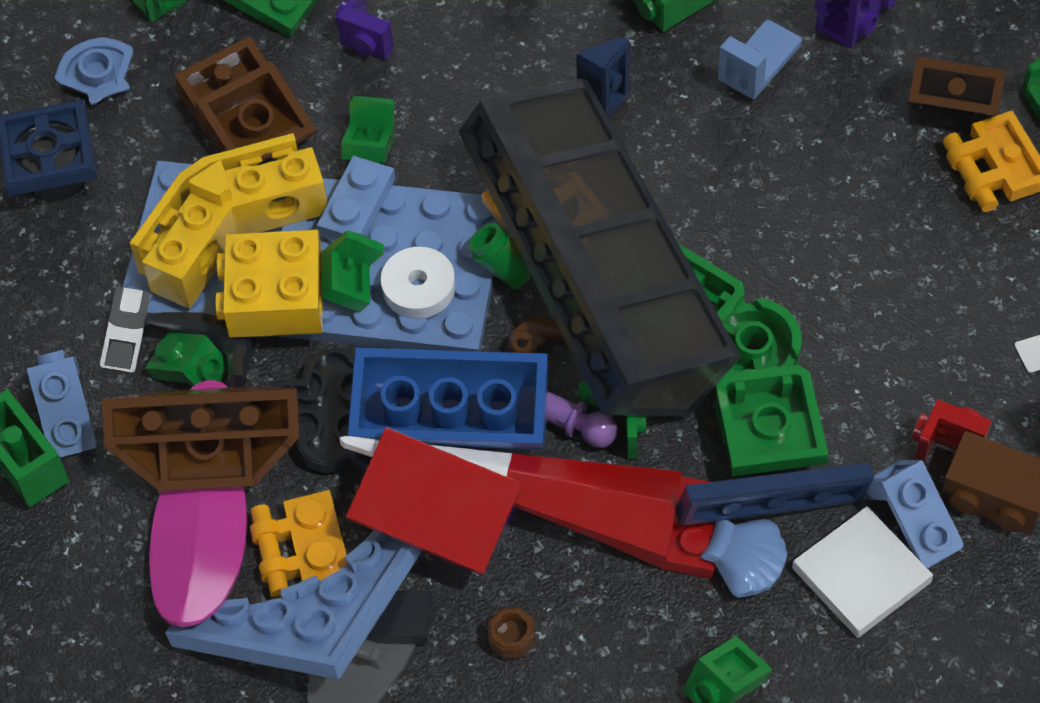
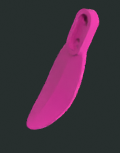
[149,380,247,626]

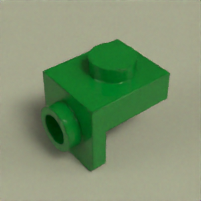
[341,96,395,163]
[321,231,384,312]
[145,332,229,388]

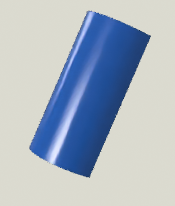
[348,348,548,451]

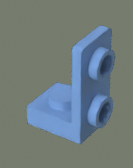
[718,20,802,100]
[865,460,964,568]

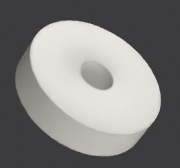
[381,247,456,319]

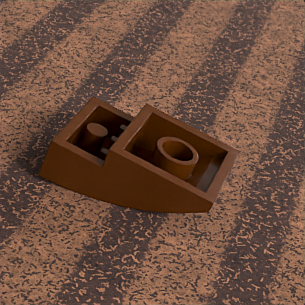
[174,36,317,163]

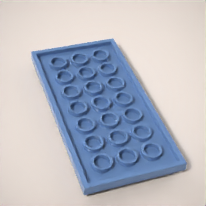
[123,161,501,352]

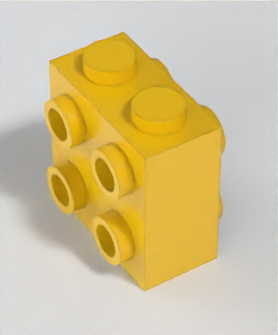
[216,230,323,338]

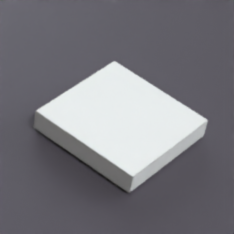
[792,507,933,638]

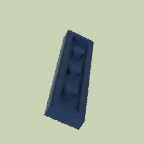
[675,463,874,525]

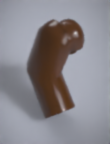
[507,317,566,353]

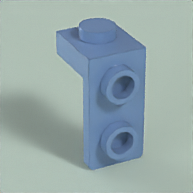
[27,350,97,457]

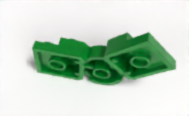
[614,243,828,476]

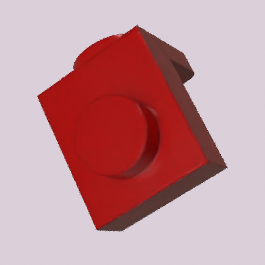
[912,399,992,462]

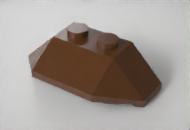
[101,386,300,491]

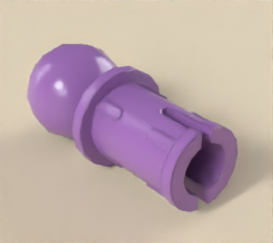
[547,392,618,448]

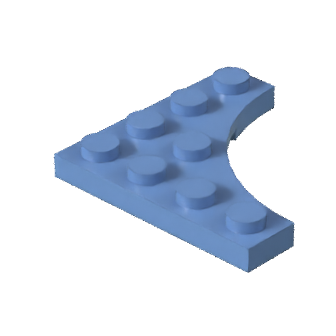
[165,531,422,680]

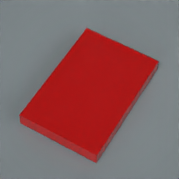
[346,427,522,576]

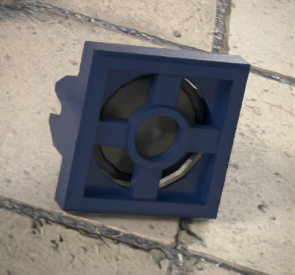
[0,100,99,201]

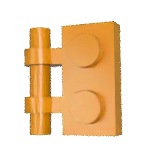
[942,111,1040,212]
[250,490,347,598]

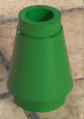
[469,223,531,289]

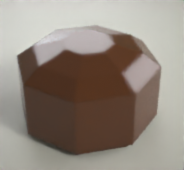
[488,607,535,659]

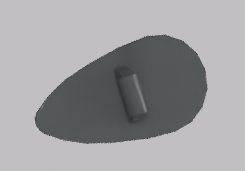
[307,588,418,703]

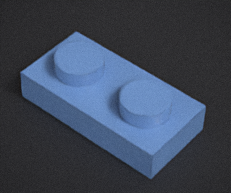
[316,156,396,241]

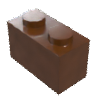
[909,56,1006,116]
[940,431,1040,536]

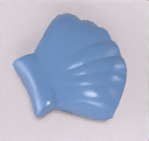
[55,37,133,105]
[701,519,787,598]

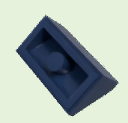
[576,36,630,117]

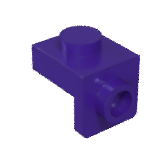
[335,0,394,61]

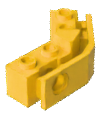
[130,133,328,309]

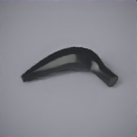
[147,312,254,387]

